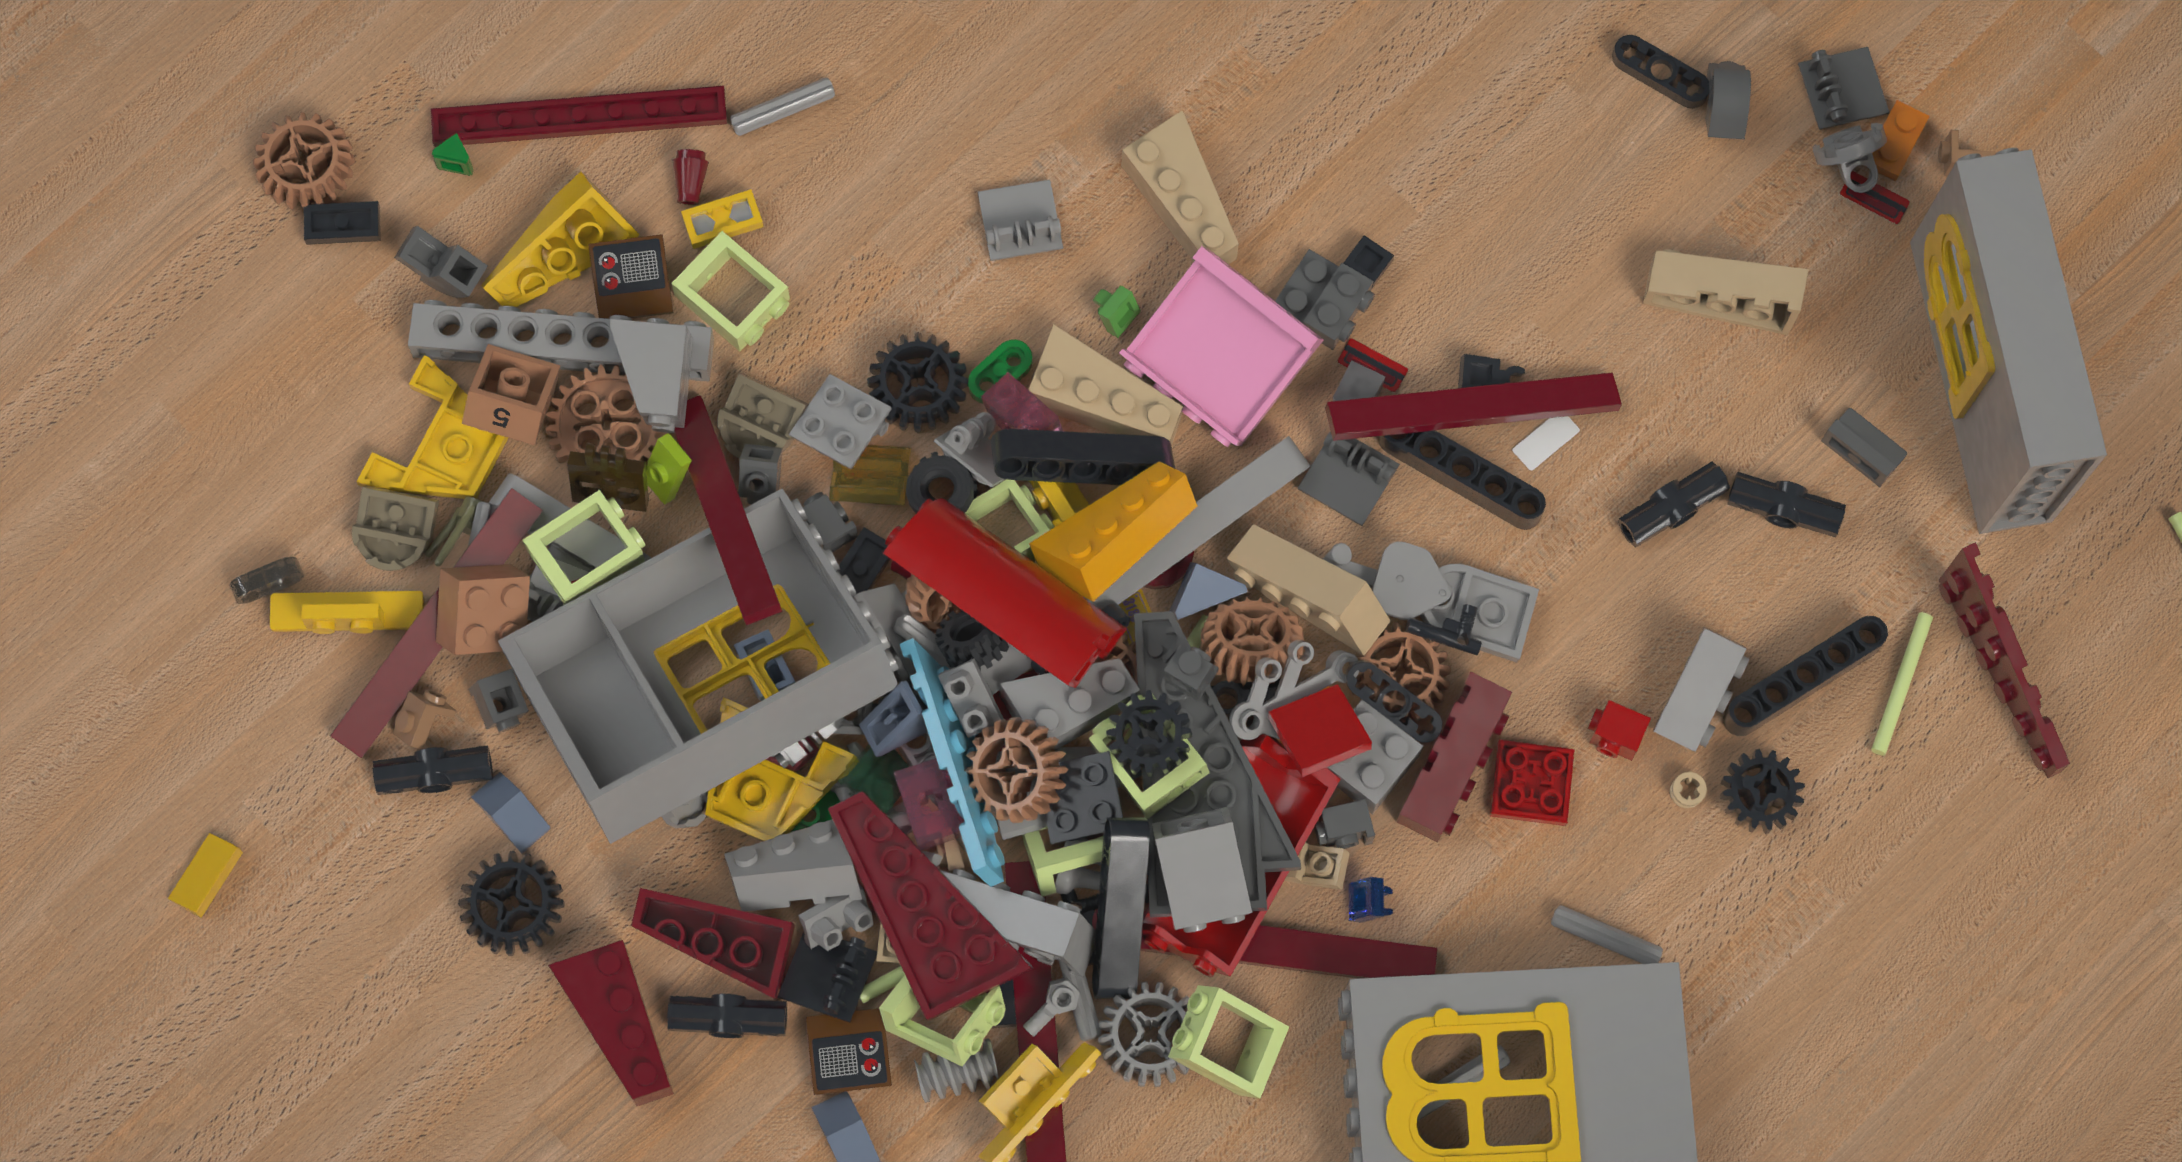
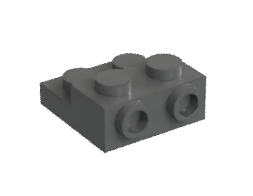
[1275,249,1375,350]

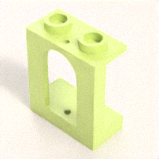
[1022,826,1103,896]
[879,975,1006,1067]

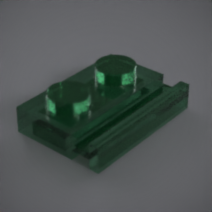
[838,744,917,813]

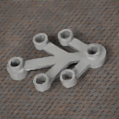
[1229,640,1359,740]

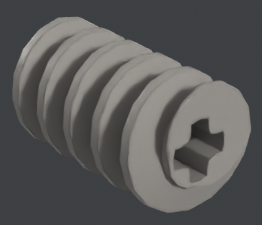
[914,1038,999,1103]

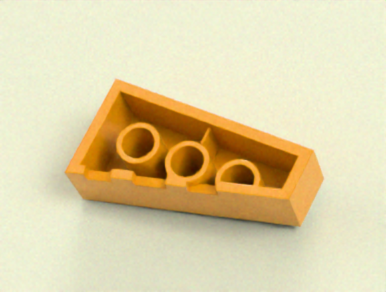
[1029,461,1198,602]

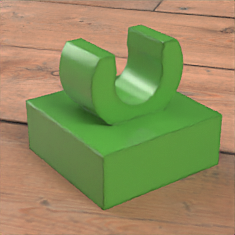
[1093,285,1141,338]

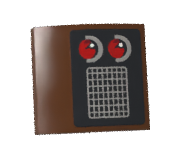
[588,234,674,319]
[806,1008,892,1095]

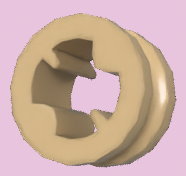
[1669,772,1707,808]

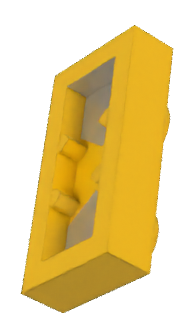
[681,189,764,249]

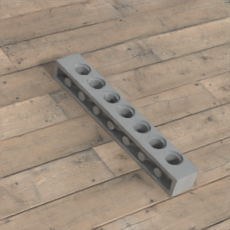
[408,300,714,382]

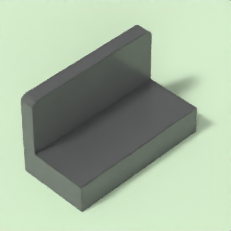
[1821,408,1907,487]

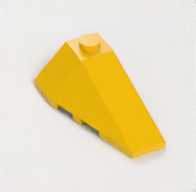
[481,171,640,307]

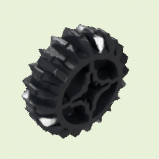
[867,332,968,433]
[458,851,565,956]

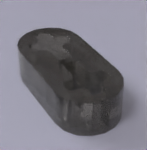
[229,557,304,604]

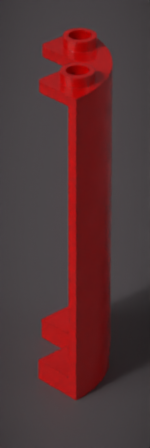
[883,498,1127,688]
[1142,734,1341,977]

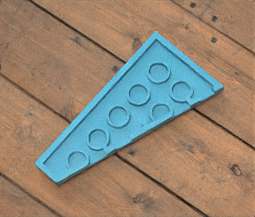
[900,638,1005,887]

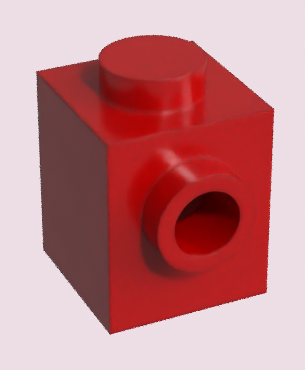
[1587,700,1651,761]

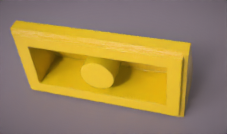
[168,833,243,918]

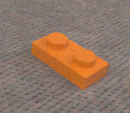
[1866,100,1930,181]

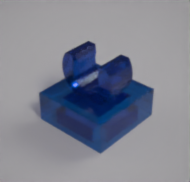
[1349,877,1393,923]

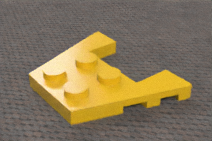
[356,355,508,499]
[705,697,857,842]

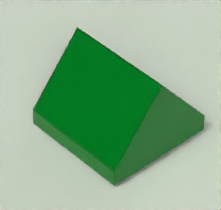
[432,133,474,176]

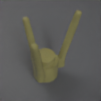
[425,497,482,566]

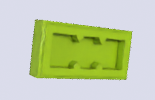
[646,433,691,505]

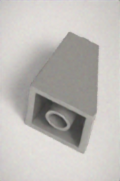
[610,319,693,433]
[1152,807,1252,932]

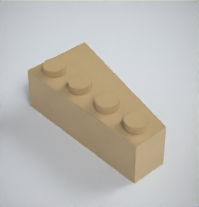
[1121,110,1239,265]
[1643,249,1809,335]
[1028,324,1183,445]
[1227,524,1391,656]

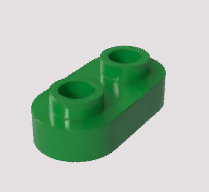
[968,339,1032,404]

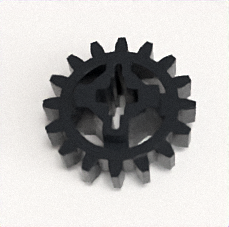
[1106,690,1193,777]
[1720,749,1805,834]

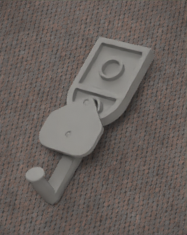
[1323,542,1539,662]

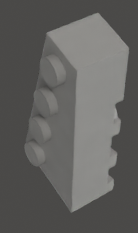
[940,869,1096,977]

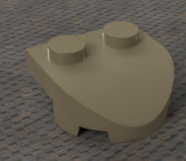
[717,373,809,459]
[352,485,439,571]

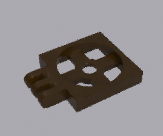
[567,443,649,512]

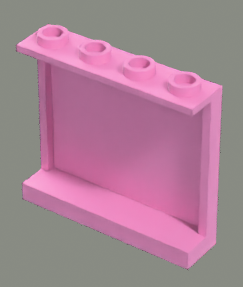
[1119,246,1323,447]

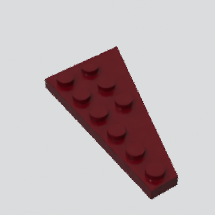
[1939,542,2070,778]
[828,791,1034,1021]

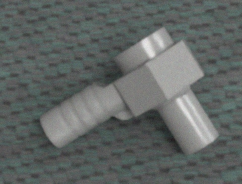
[1023,977,1080,1036]

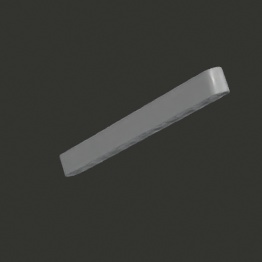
[981,436,1310,695]

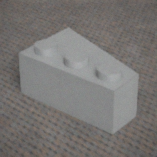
[1654,627,1750,752]
[999,658,1140,751]
[724,819,862,912]

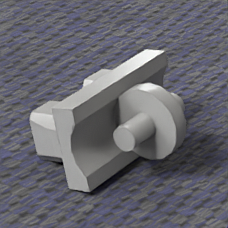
[938,658,1004,738]
[798,883,873,951]

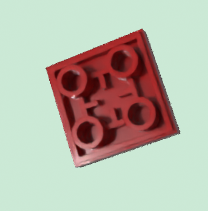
[1268,684,1372,777]
[1490,740,1575,826]

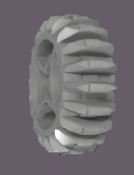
[1098,981,1189,1087]

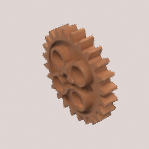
[545,365,667,485]

